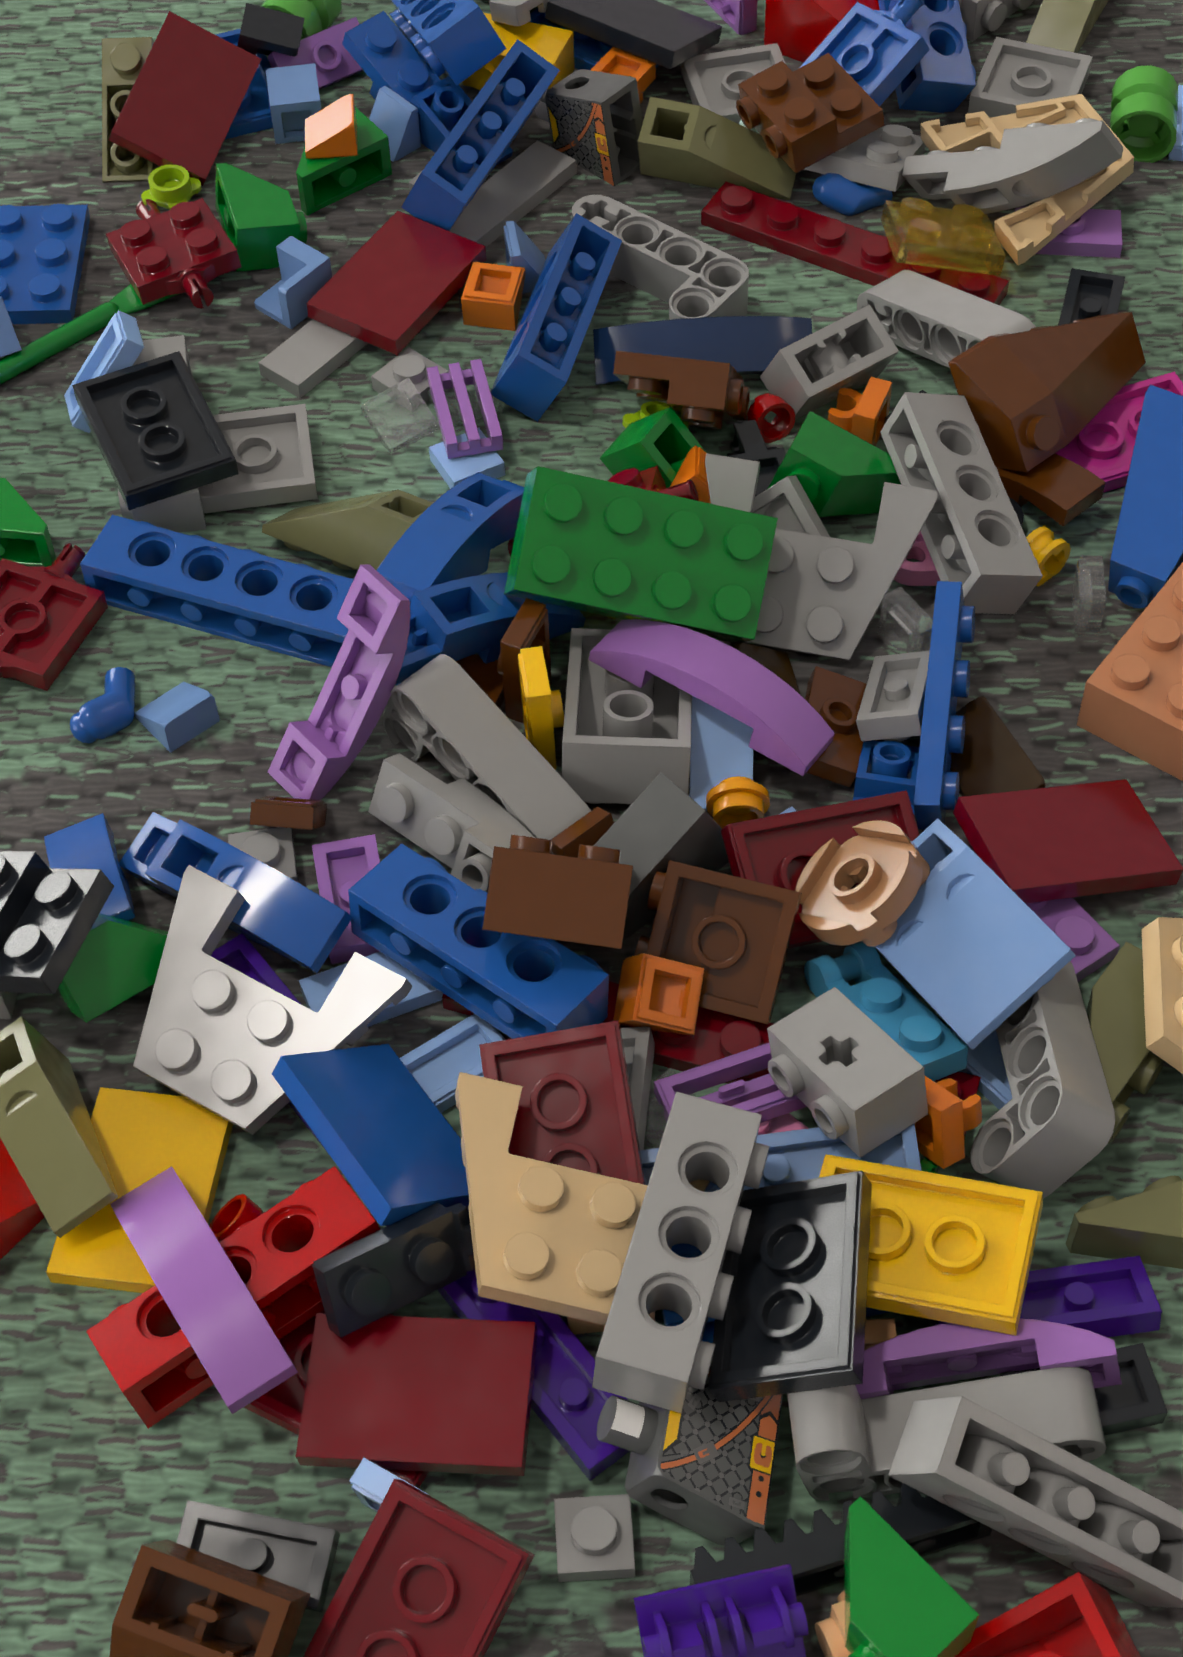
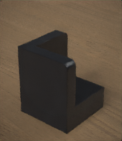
[237,3,305,57]

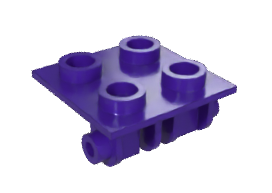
[633,1564,809,1657]

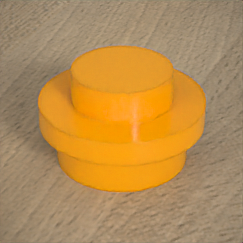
[706,776,770,829]

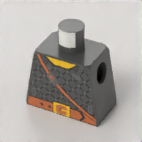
[535,69,643,186]
[597,1377,783,1546]

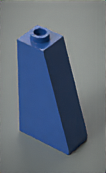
[1108,385,1183,608]

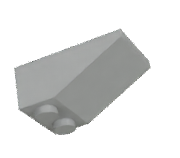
[562,628,692,804]

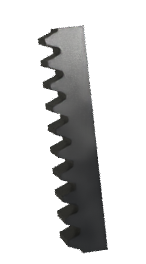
[690,1483,992,1597]

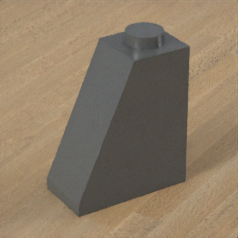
[594,772,729,942]

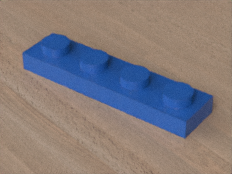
[914,581,975,830]

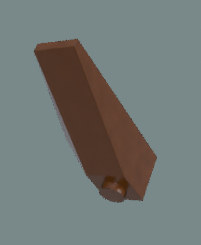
[948,311,1146,472]

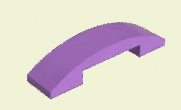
[268,564,410,800]
[589,619,835,776]
[110,1166,298,1414]
[856,1319,1121,1399]

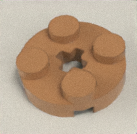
[796,820,930,947]

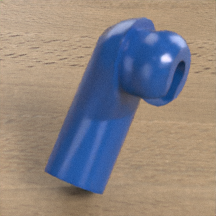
[813,173,893,216]
[70,667,135,743]

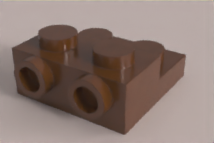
[736,53,885,173]
[613,351,750,430]
[634,860,802,1024]

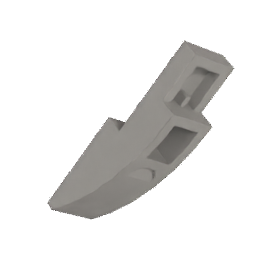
[902,118,1124,216]
[368,753,557,941]

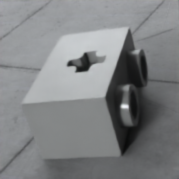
[760,304,899,420]
[767,987,928,1158]

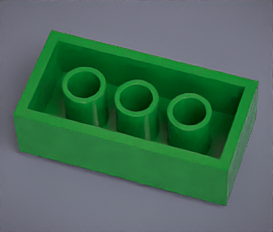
[504,466,778,642]

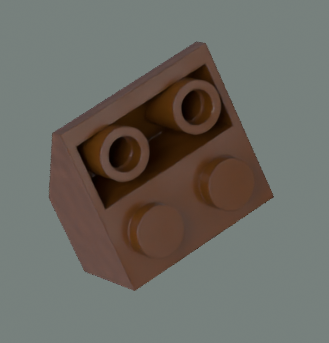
[483,835,633,949]
[109,1539,310,1657]

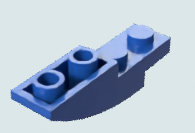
[342,11,513,165]
[376,472,524,604]
[396,572,586,684]
[119,812,353,973]

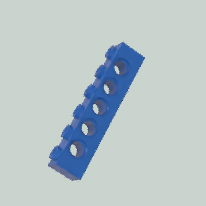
[80,515,401,685]

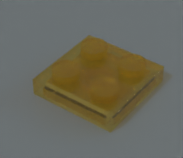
[881,197,1006,276]

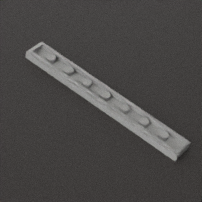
[258,140,577,398]

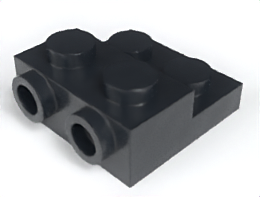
[0,851,114,994]

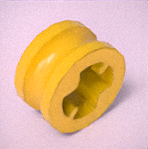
[1026,526,1071,587]

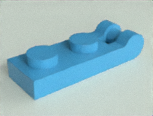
[804,941,968,1081]

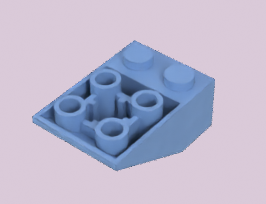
[874,818,1076,1050]

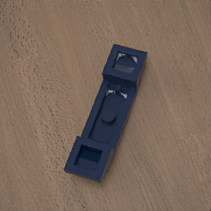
[593,316,812,385]

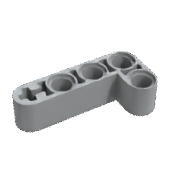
[572,195,749,320]
[857,269,1036,368]
[383,654,591,854]
[971,961,1115,1199]
[787,1367,1106,1501]

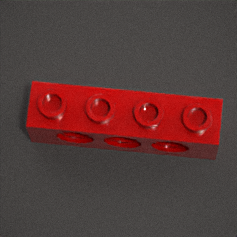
[86,1166,380,1429]

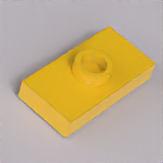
[518,646,564,770]

